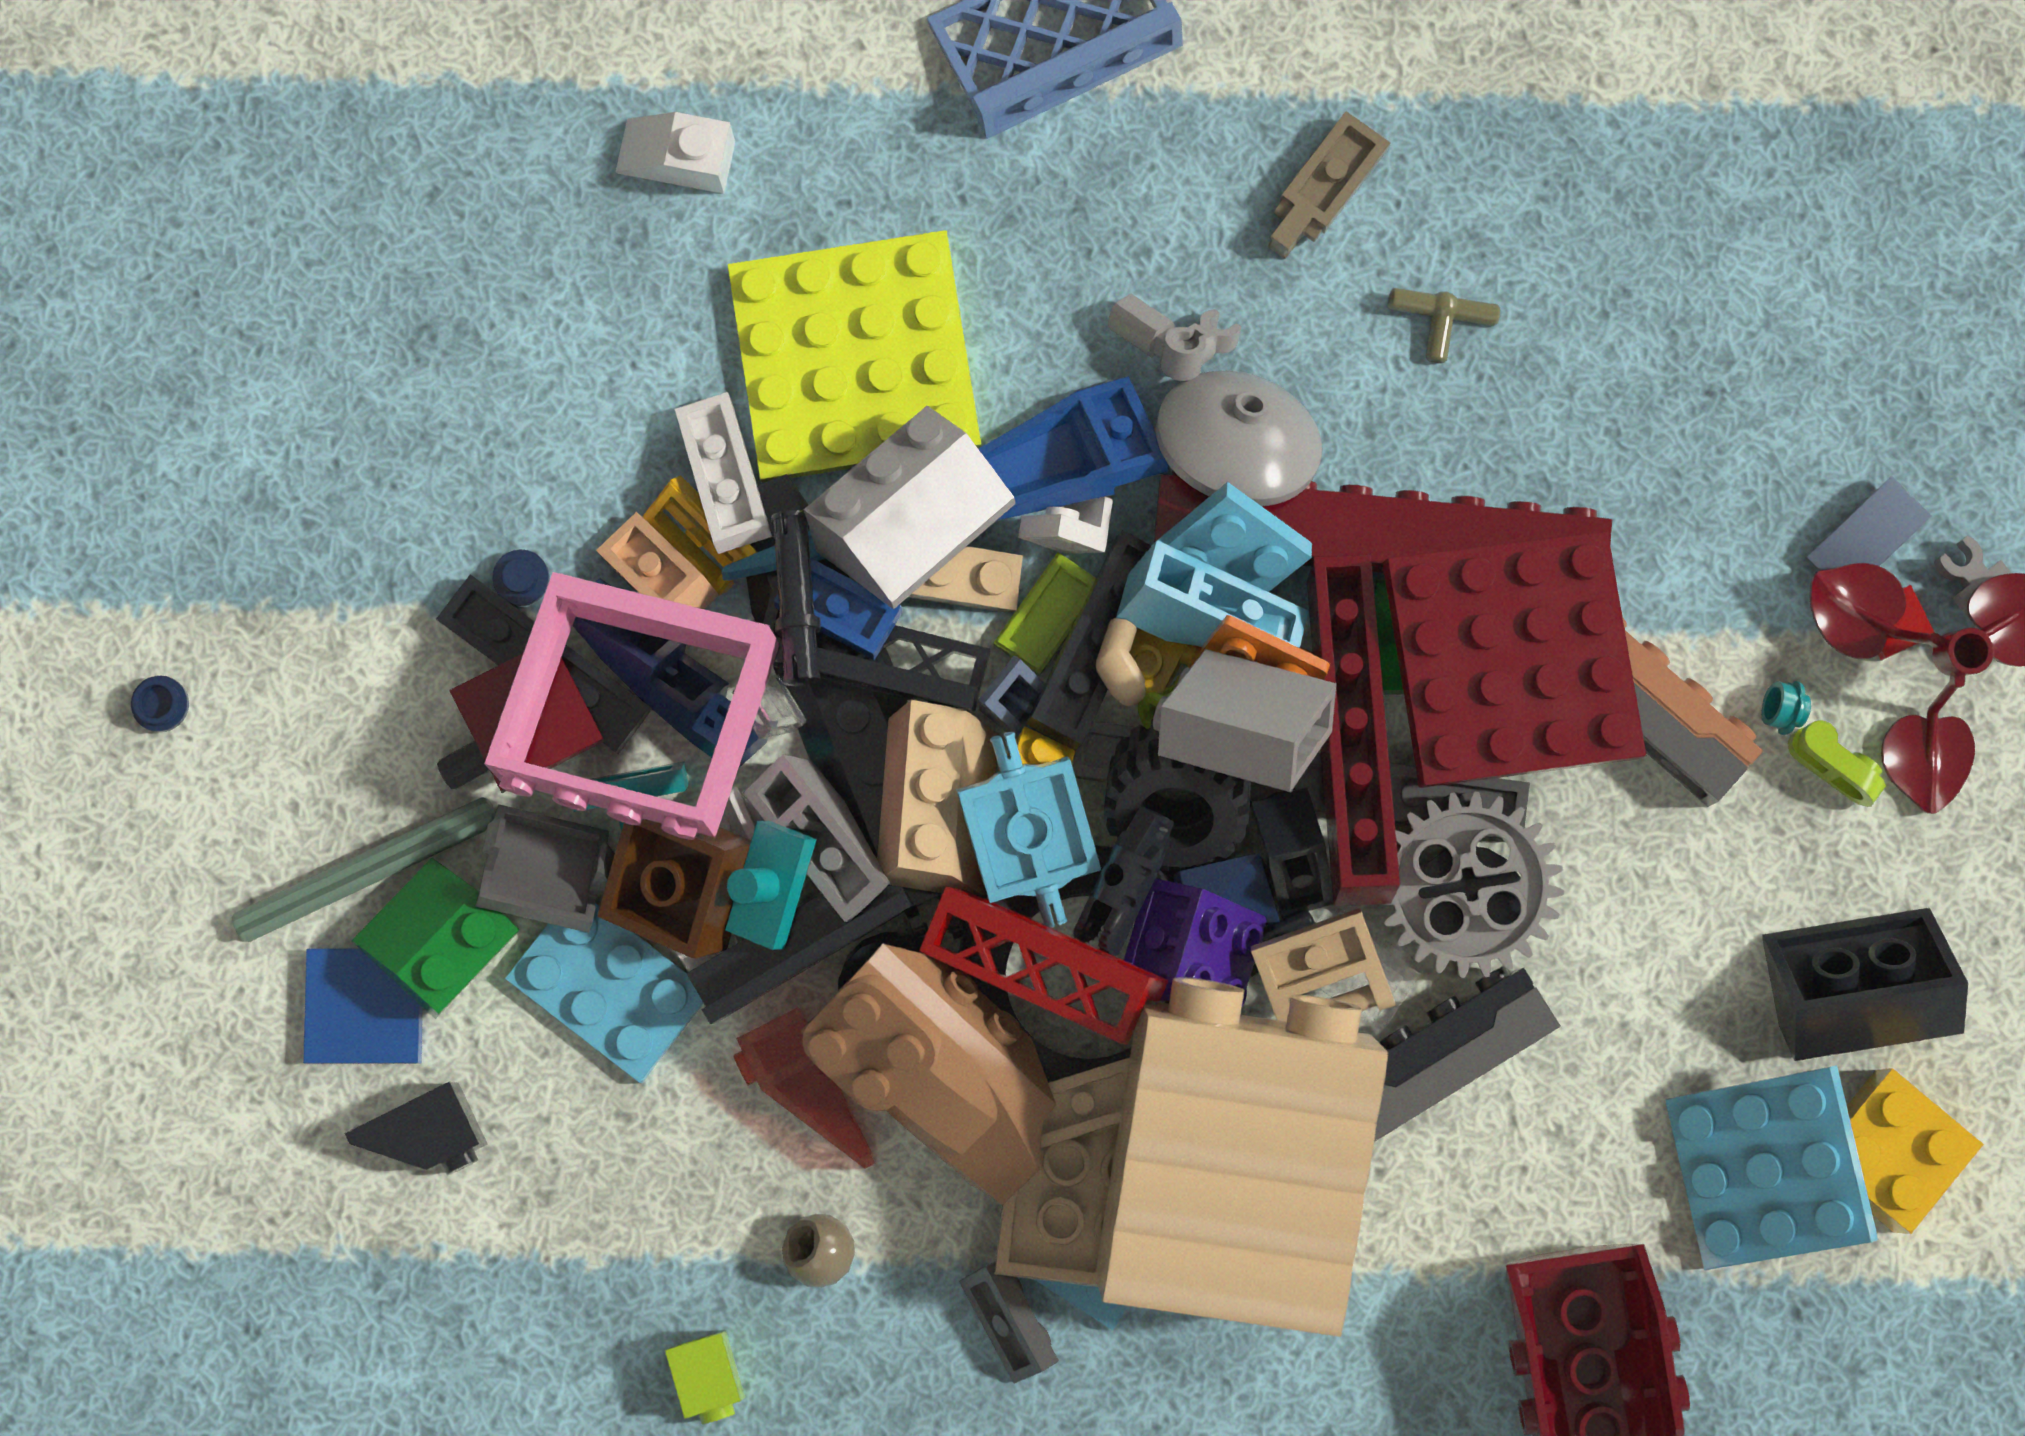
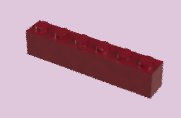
[1307,555,1400,906]

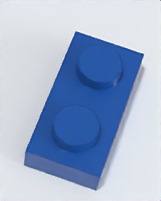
[774,558,902,660]

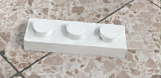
[675,392,772,554]

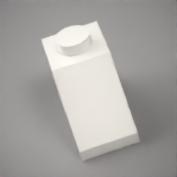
[616,112,735,194]

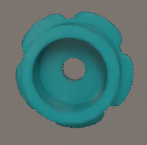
[1761,680,1811,735]

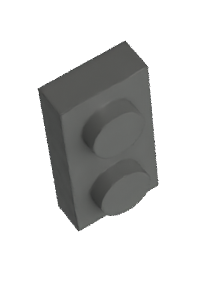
[959,1261,1059,1384]

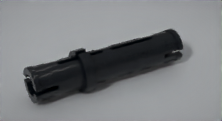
[771,510,821,686]

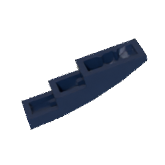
[572,578,770,769]

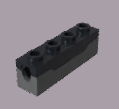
[1374,966,1561,1142]

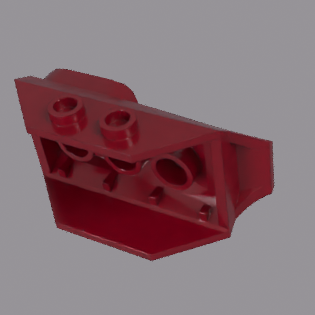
[1506,1244,1690,1436]

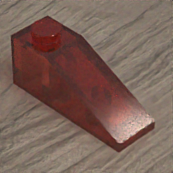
[733,1007,877,1169]

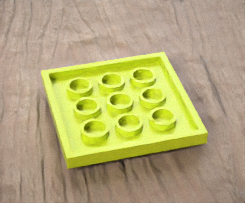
[727,230,981,483]

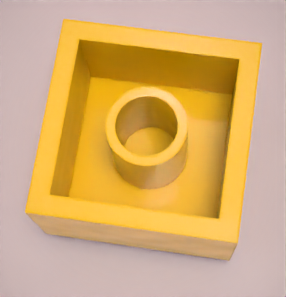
[1847,1068,1984,1234]

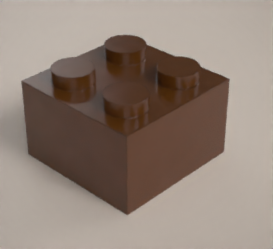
[597,818,752,959]

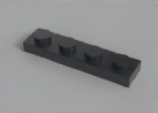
[1025,530,1151,751]
[436,574,652,754]

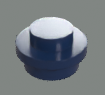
[492,549,550,606]
[131,676,189,732]

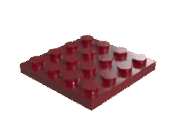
[1382,532,1647,788]

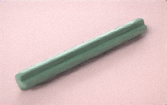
[232,797,496,942]

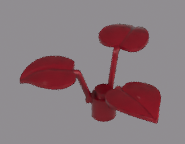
[1809,563,2025,814]

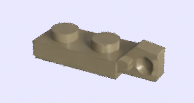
[1268,111,1391,259]

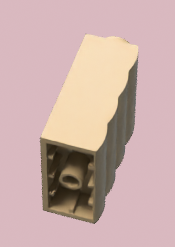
[1095,977,1388,1337]

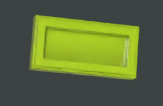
[993,552,1096,677]

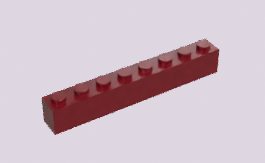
[1153,470,1612,574]

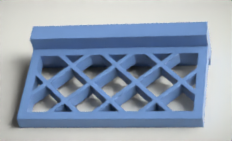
[927,0,1183,139]

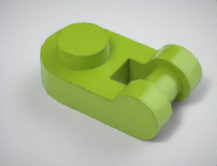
[1788,720,1886,807]

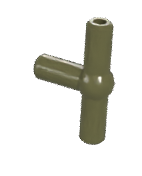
[1388,288,1500,363]

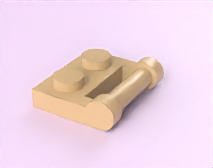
[1251,908,1396,1022]

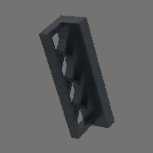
[763,594,991,716]
[686,885,915,1025]

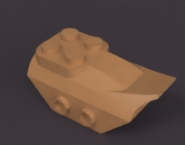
[800,944,1056,1205]

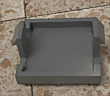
[476,804,615,933]

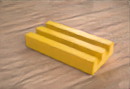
[642,475,757,596]

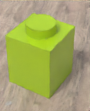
[665,1330,745,1425]

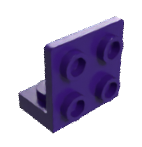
[1124,878,1266,1008]

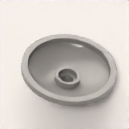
[1155,371,1322,506]

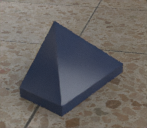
[1173,853,1280,925]

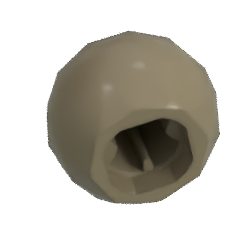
[782,1214,855,1287]

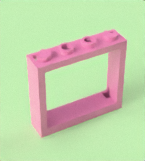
[484,572,780,840]

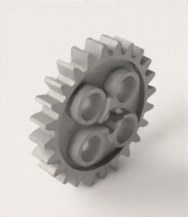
[1380,792,1564,978]

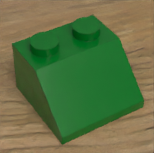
[352,858,520,1019]

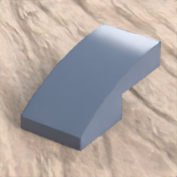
[1807,476,1931,571]

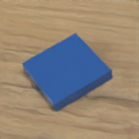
[303,949,423,1064]

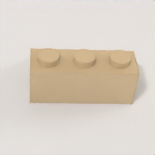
[877,700,999,897]

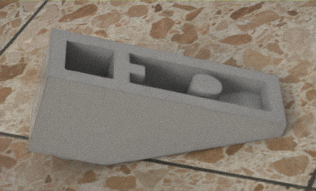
[743,754,890,922]

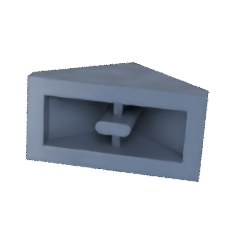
[978,656,1062,744]

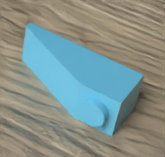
[1116,540,1308,648]

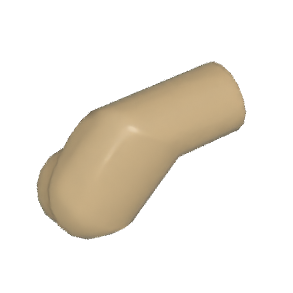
[1096,618,1146,706]

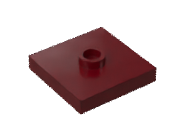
[449,653,604,793]

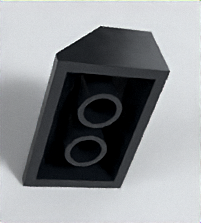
[1762,908,1968,1061]

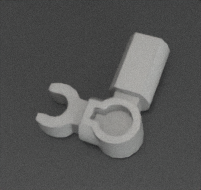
[1108,294,1241,381]

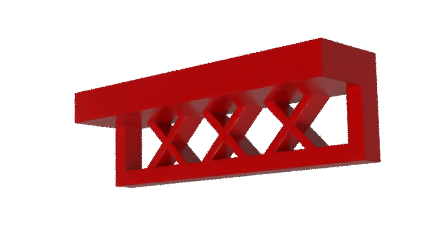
[919,886,1168,1045]

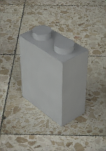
[1153,649,1336,792]

